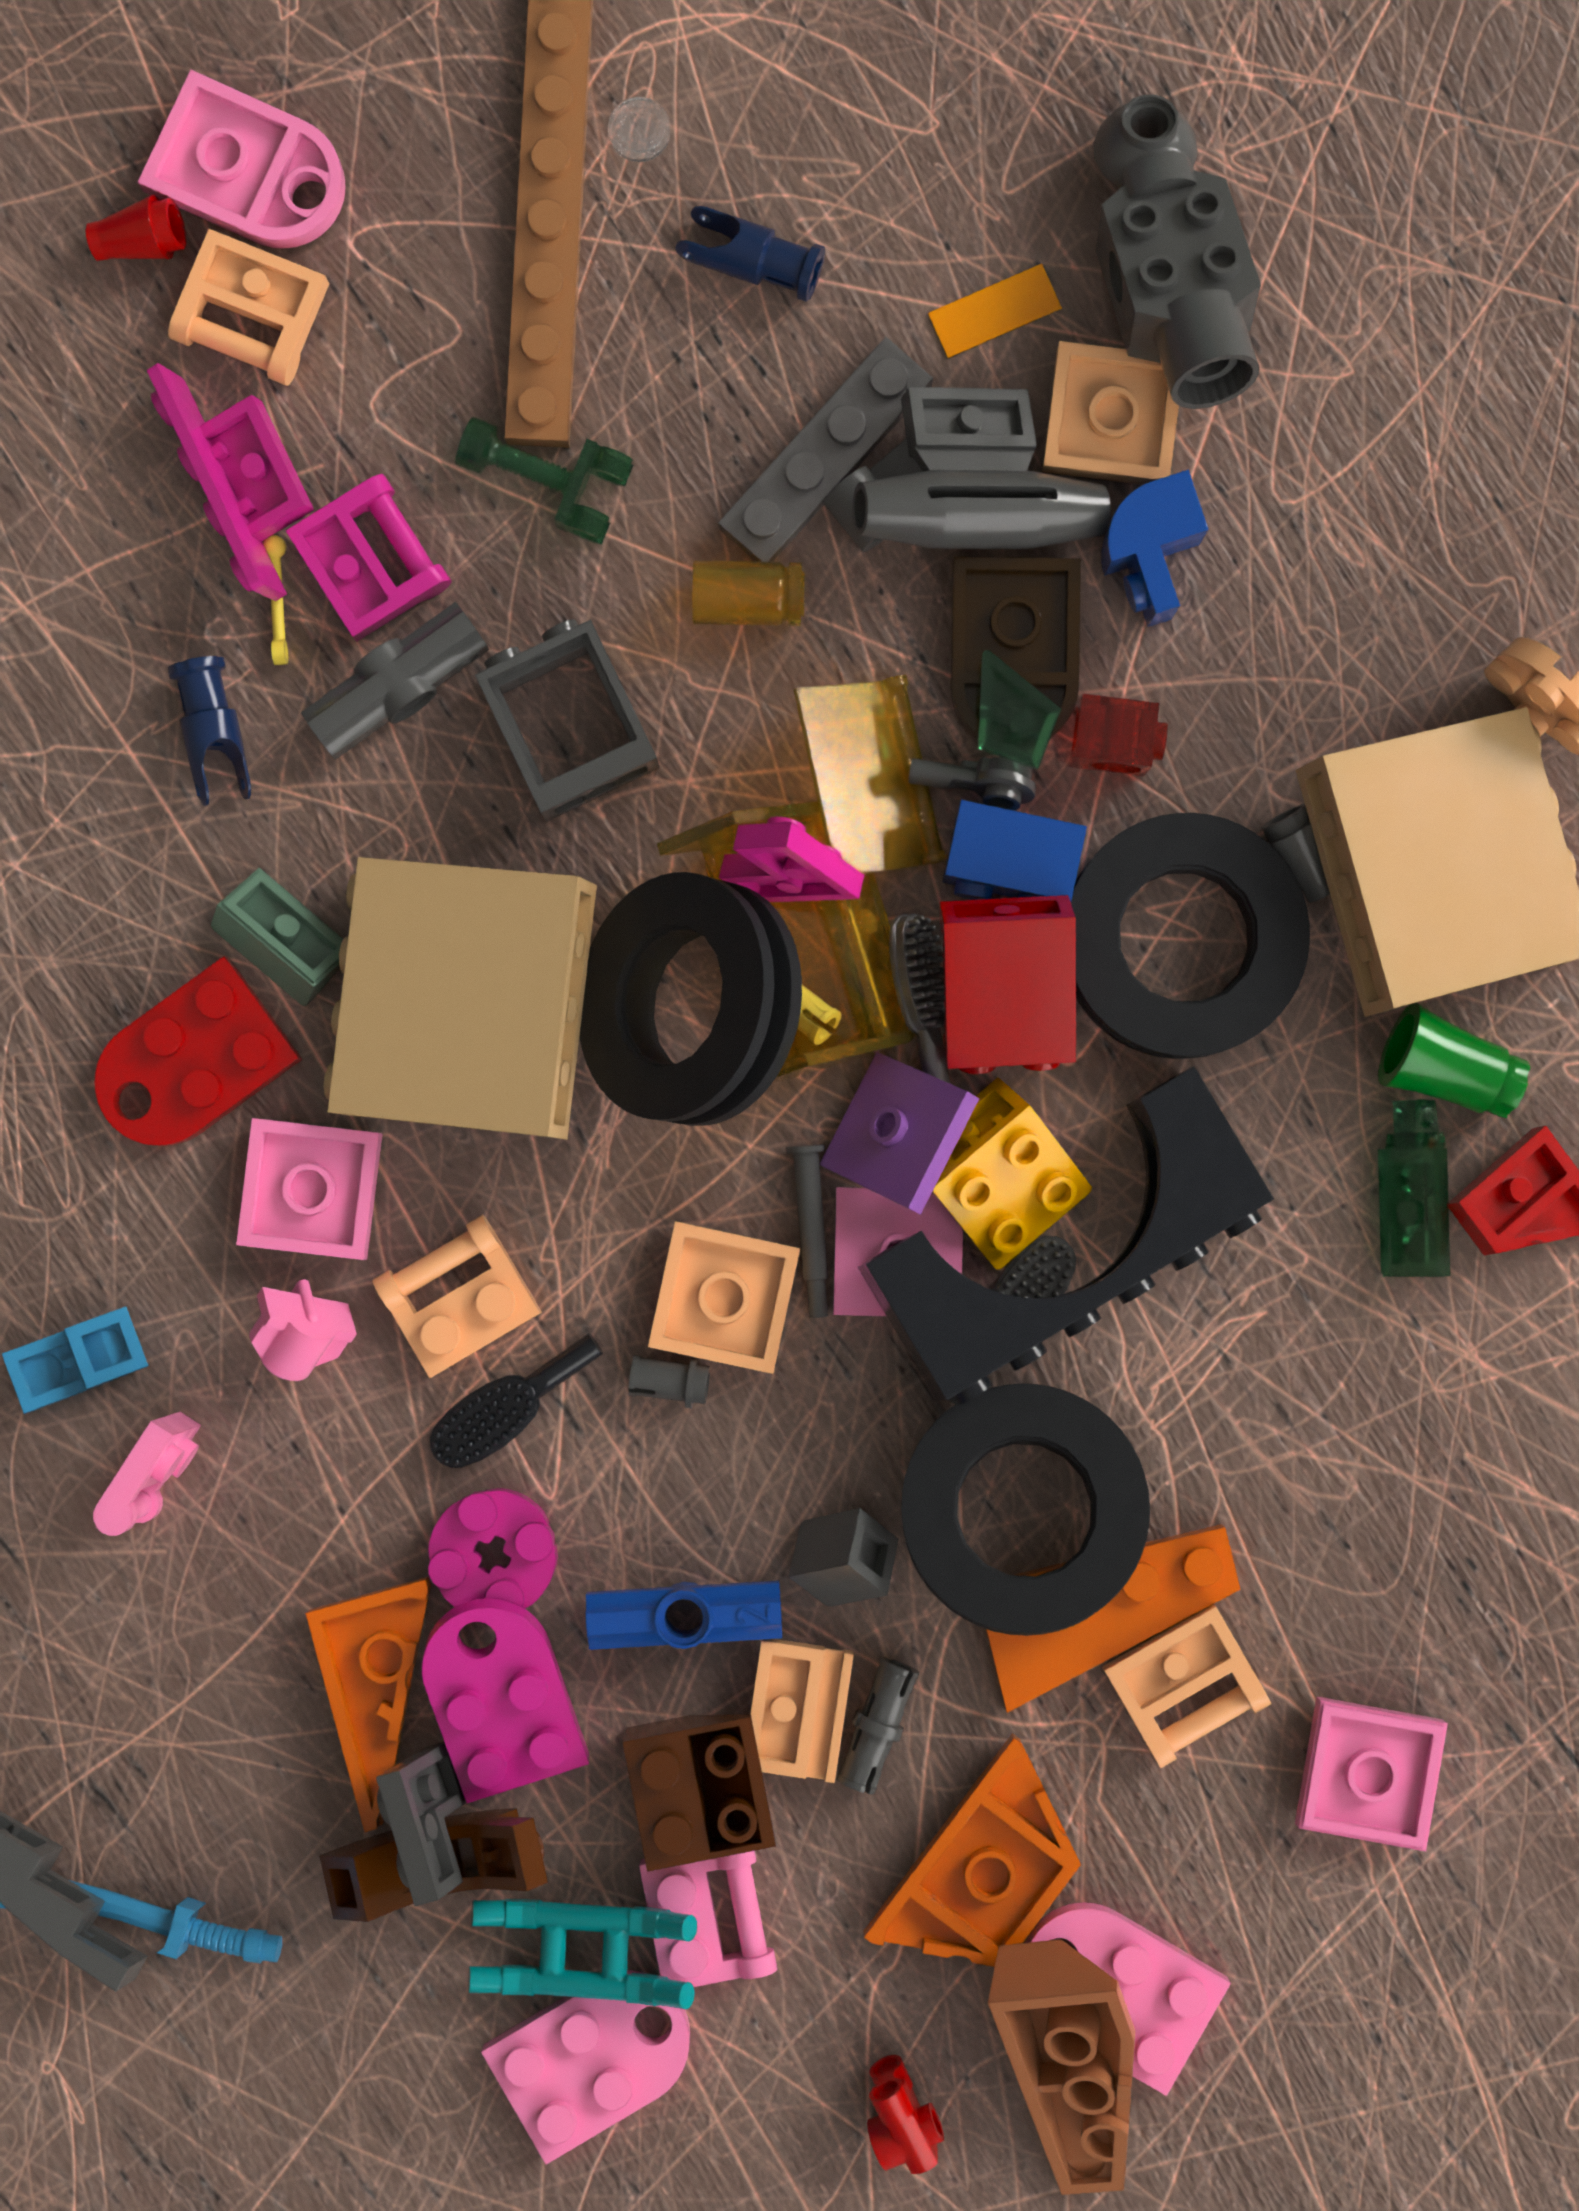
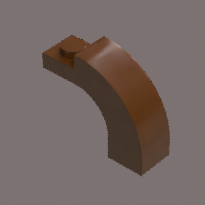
[319,1808,548,1922]

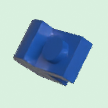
[1101,469,1209,627]

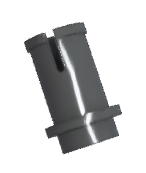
[629,1355,710,1409]

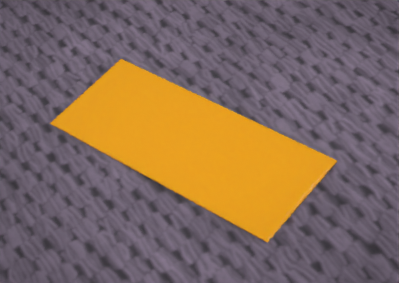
[928,263,1062,358]

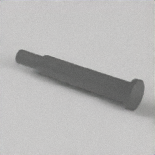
[786,1144,828,1318]

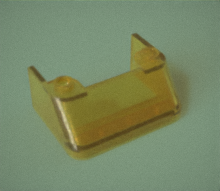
[657,800,915,1083]

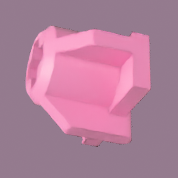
[249,1279,357,1381]

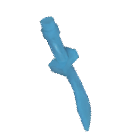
[0,1880,282,1963]

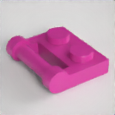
[285,474,452,642]

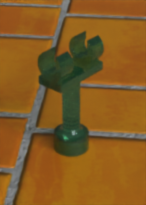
[455,417,633,544]

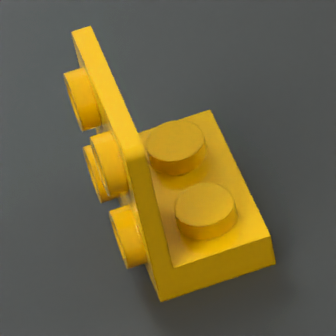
[932,1077,1092,1269]

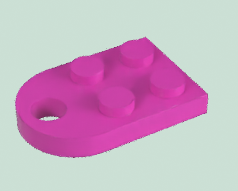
[422,1598,589,1803]

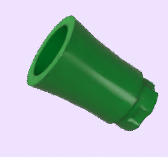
[1378,1003,1530,1118]

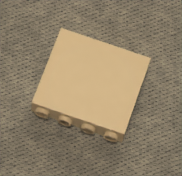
[1295,707,1579,1017]
[324,857,597,1140]

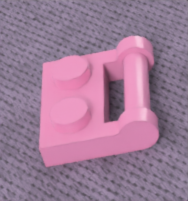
[93,1412,201,1536]
[639,1851,778,1987]

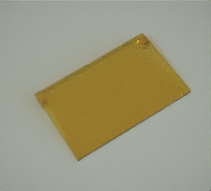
[793,675,947,874]

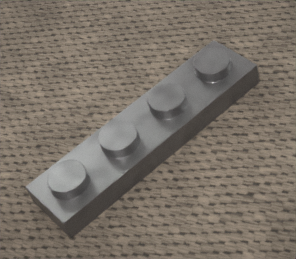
[718,337,933,570]

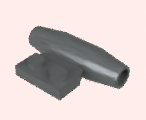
[852,387,1111,549]

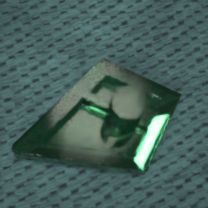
[978,650,1061,771]

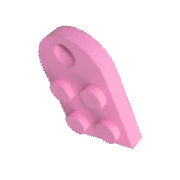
[137,70,346,249]
[1025,1902,1231,2096]
[481,1970,690,2165]

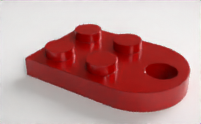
[94,956,303,1146]

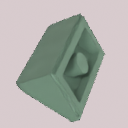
[211,868,343,1006]

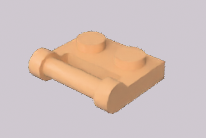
[168,229,329,386]
[372,1214,542,1378]
[1102,1604,1271,1769]

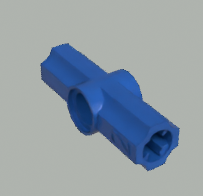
[586,1580,783,1650]

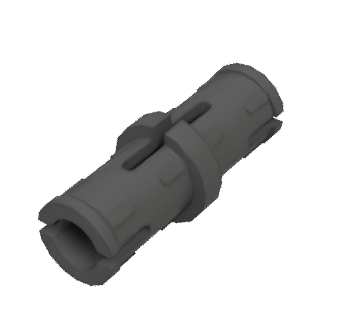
[836,1657,920,1795]

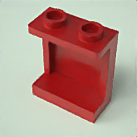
[939,895,1076,1074]

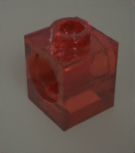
[1069,694,1168,776]

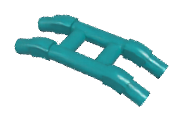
[468,1899,697,2010]

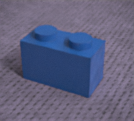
[942,800,1087,902]

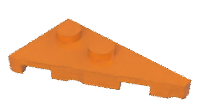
[305,1577,431,1833]

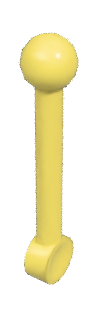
[263,535,289,665]

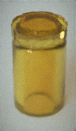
[692,561,805,626]

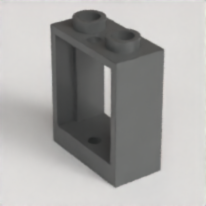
[475,619,660,822]

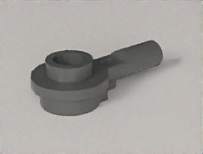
[909,757,1036,811]

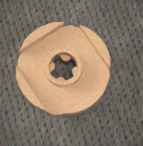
[1484,637,1579,755]

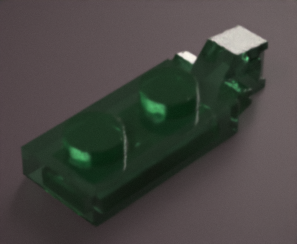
[1378,1099,1451,1277]

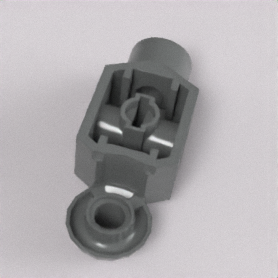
[1093,94,1261,409]

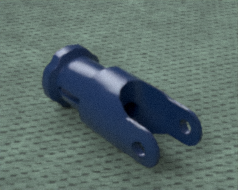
[675,206,825,302]
[168,656,251,806]

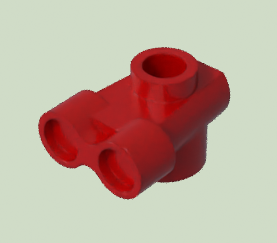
[867,2055,944,2174]

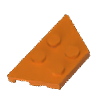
[863,1733,1081,1967]

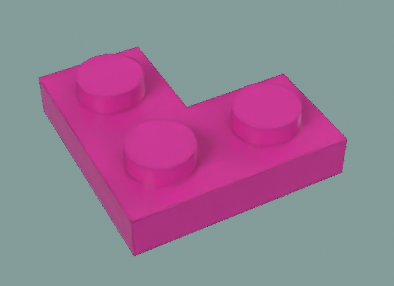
[719,816,864,902]

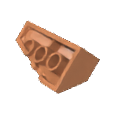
[988,1939,1136,2195]

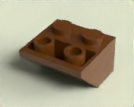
[623,1715,776,1872]

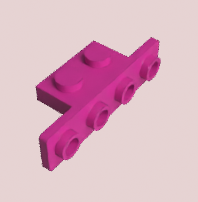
[147,363,314,601]

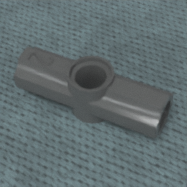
[301,602,490,760]

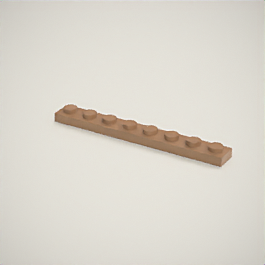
[505,0,593,448]

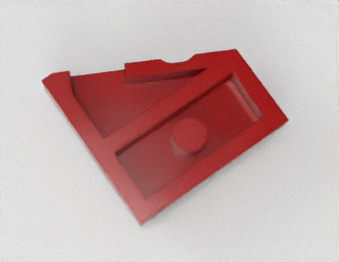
[1446,1125,1579,1255]

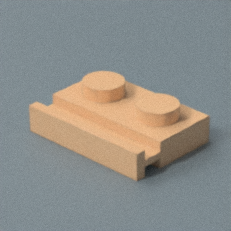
[750,1639,854,1783]

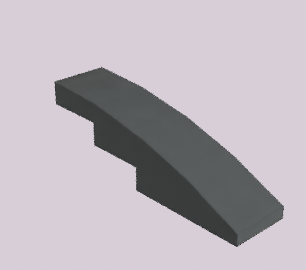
[0,1811,148,1992]

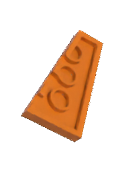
[986,1524,1241,1713]

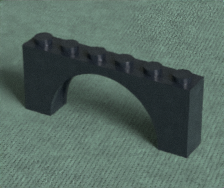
[858,1066,1274,1405]

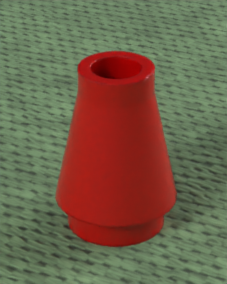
[85,195,186,261]

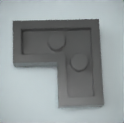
[376,1742,466,1906]

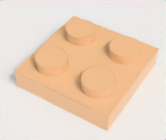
[1041,341,1179,485]
[648,1221,800,1374]

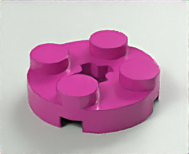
[428,1488,558,1609]

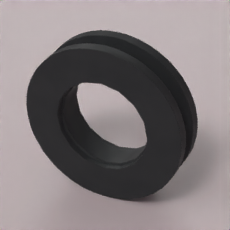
[1071,813,1310,1059]
[579,872,802,1126]
[901,1383,1150,1636]

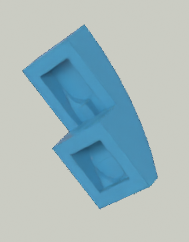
[2,1306,148,1415]

